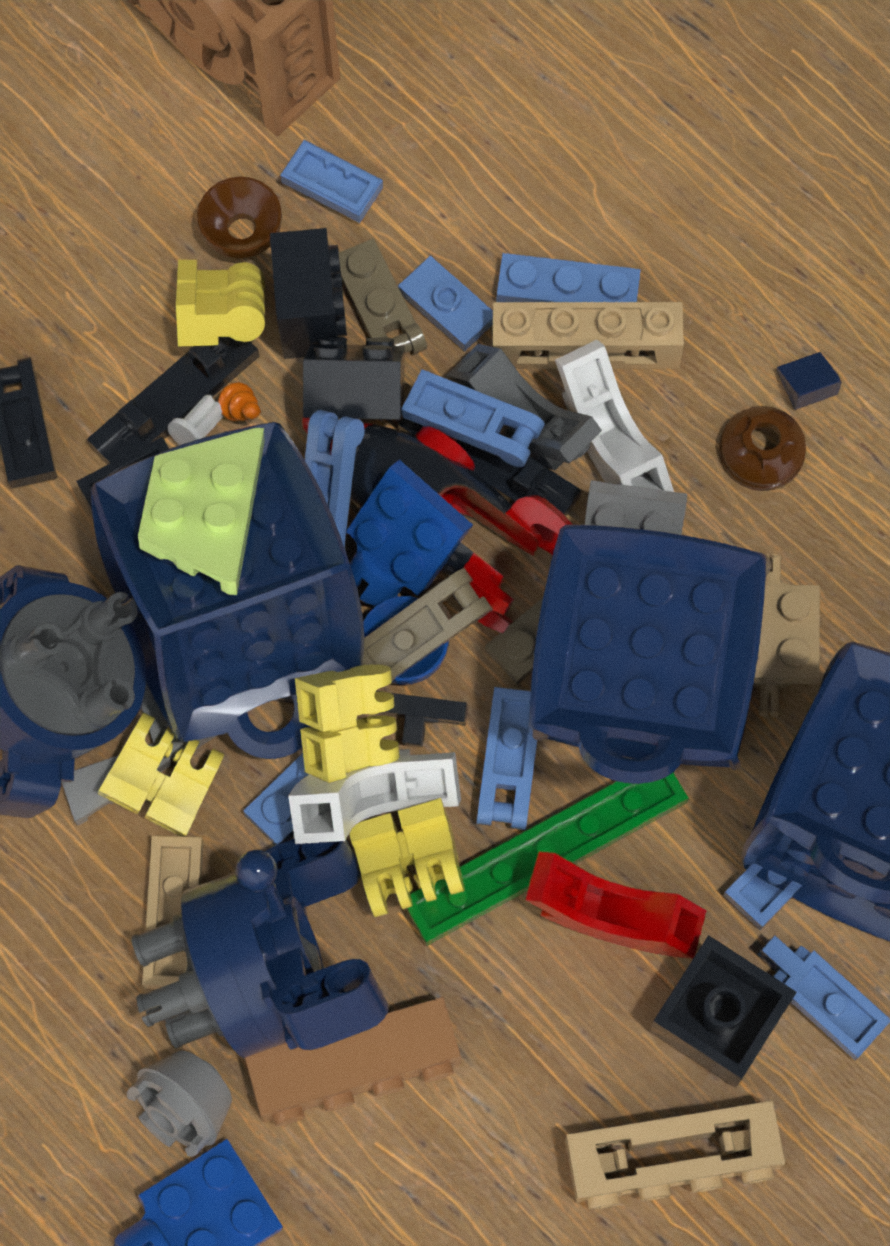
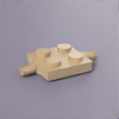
[753,554,820,717]

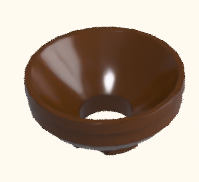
[197,176,282,259]
[719,406,806,491]

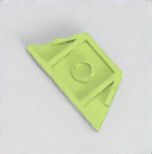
[138,428,265,595]

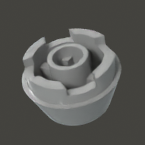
[127,1051,232,1157]

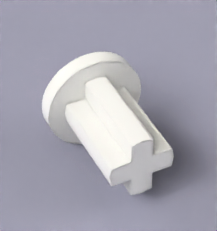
[168,395,223,445]

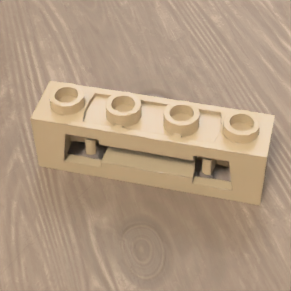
[493,302,684,369]
[565,1101,785,1210]

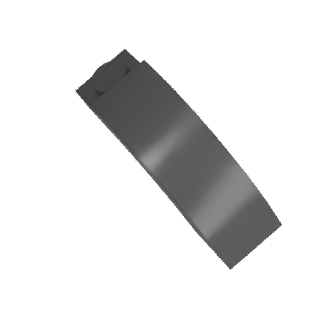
[446,344,602,471]

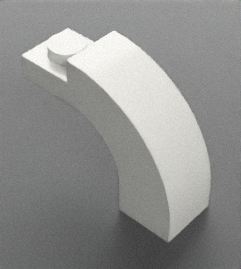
[555,340,674,492]
[288,749,461,844]

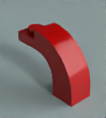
[525,852,707,959]

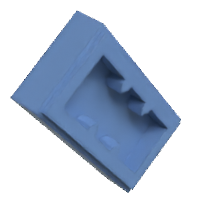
[280,140,383,223]
[398,256,493,352]

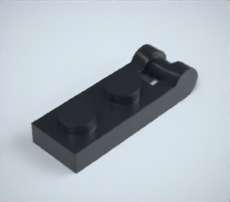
[0,357,58,489]

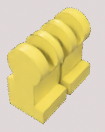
[176,260,265,347]
[295,665,400,783]
[98,713,224,837]
[349,798,465,917]

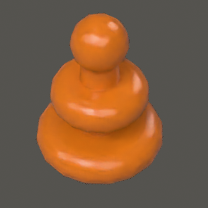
[218,382,261,421]

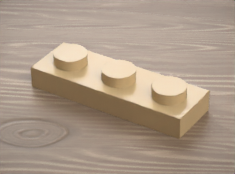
[142,836,204,989]

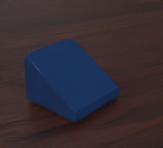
[776,352,842,410]

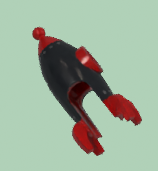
[301,417,573,633]

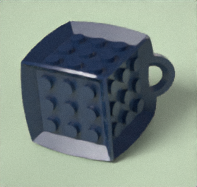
[91,422,364,759]
[528,525,772,784]
[741,641,890,941]

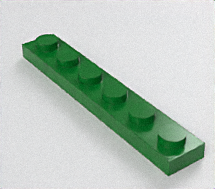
[406,772,689,946]

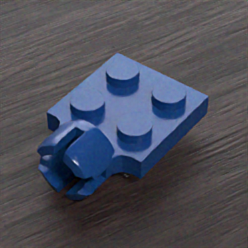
[346,460,473,606]
[114,1139,283,1246]

